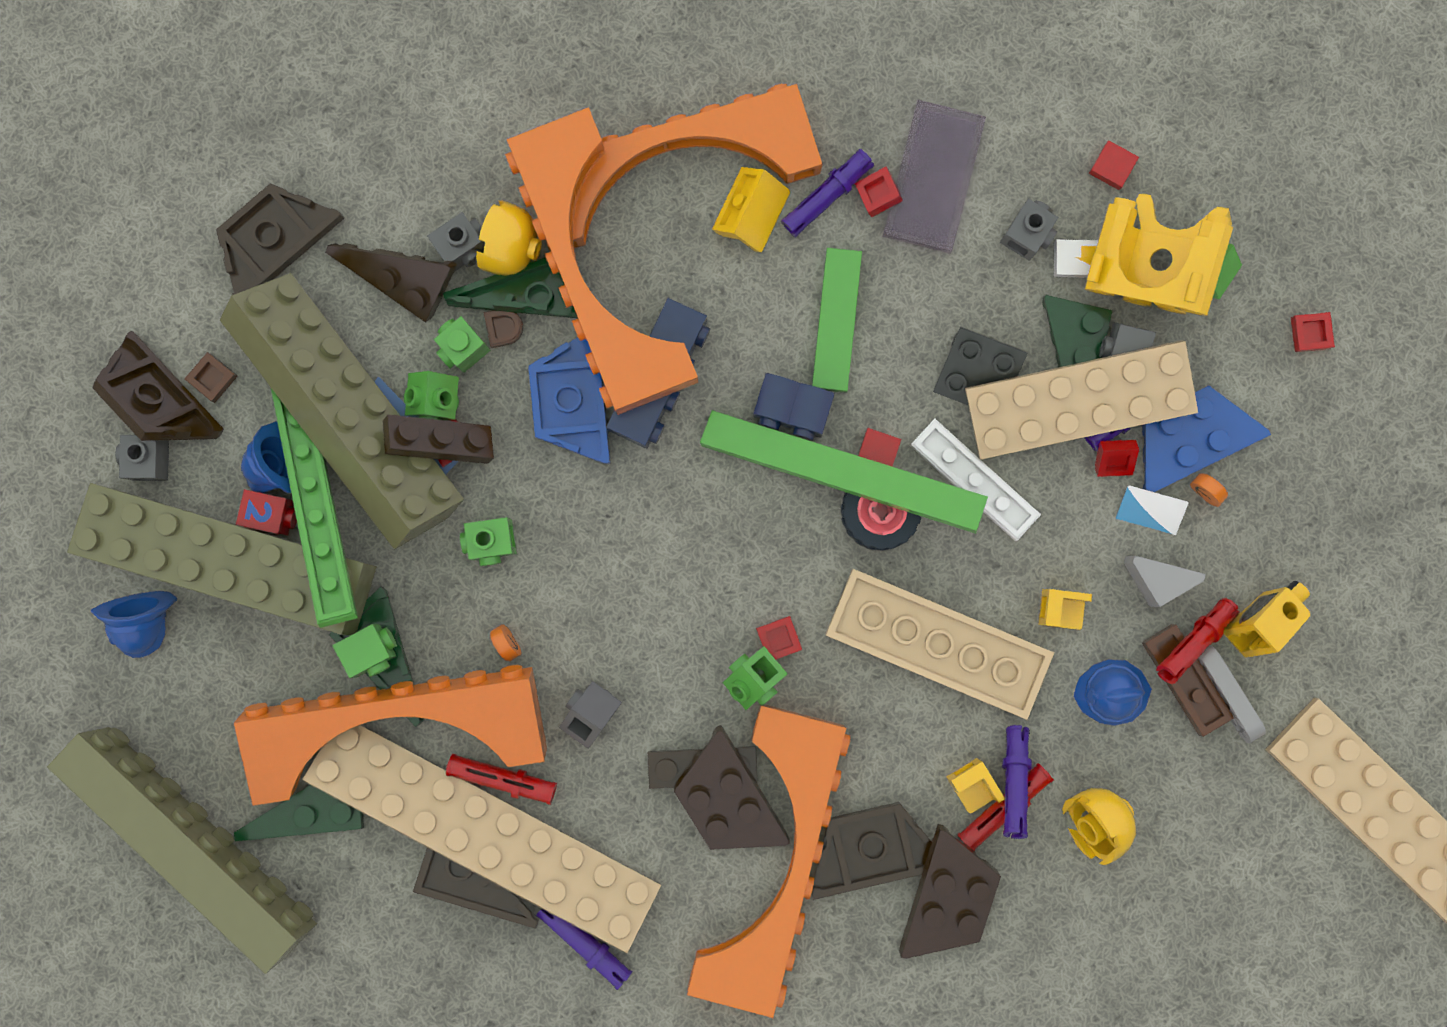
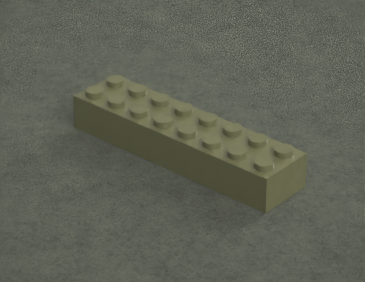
[220,273,464,550]
[67,483,377,636]
[47,727,317,974]

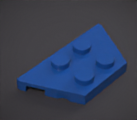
[528,337,611,464]
[1142,386,1271,492]

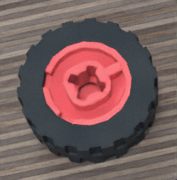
[841,492,922,551]

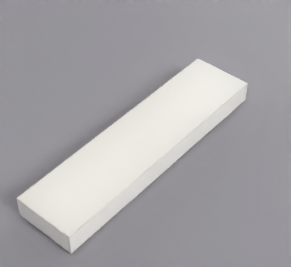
[910,419,1041,541]

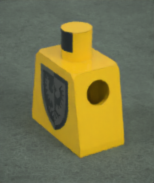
[1223,581,1310,658]

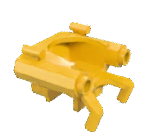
[1084,194,1233,316]

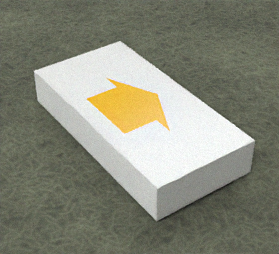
[1054,239,1098,278]

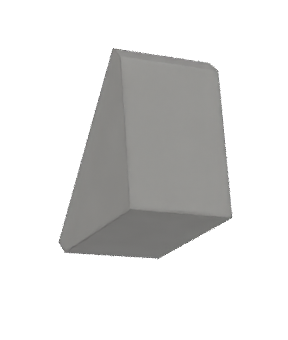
[1124,555,1206,607]

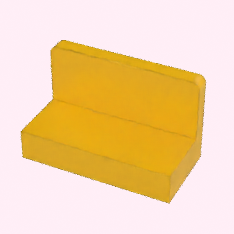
[712,167,790,252]

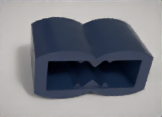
[753,373,835,441]

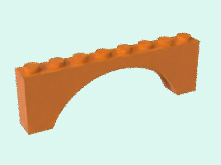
[545,84,822,252]
[505,107,699,415]
[234,665,547,806]
[687,704,850,1018]

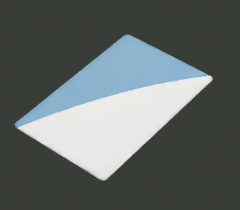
[1116,485,1188,535]

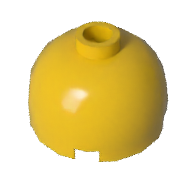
[476,200,542,276]
[1062,788,1136,865]

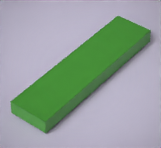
[812,248,862,393]

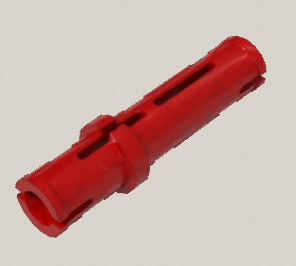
[1156,598,1240,684]
[446,754,557,805]
[957,763,1054,851]

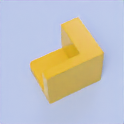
[1038,589,1092,630]
[946,758,1005,813]

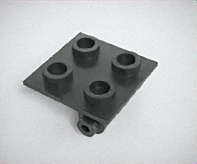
[933,326,1028,405]

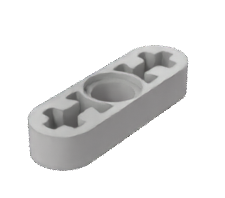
[1198,645,1266,744]

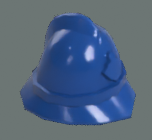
[241,421,291,493]
[91,591,177,658]
[1074,659,1152,726]

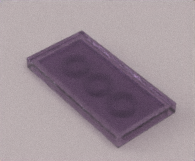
[882,100,986,254]

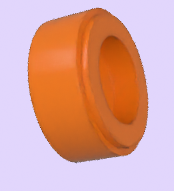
[1190,473,1228,507]
[490,624,521,662]

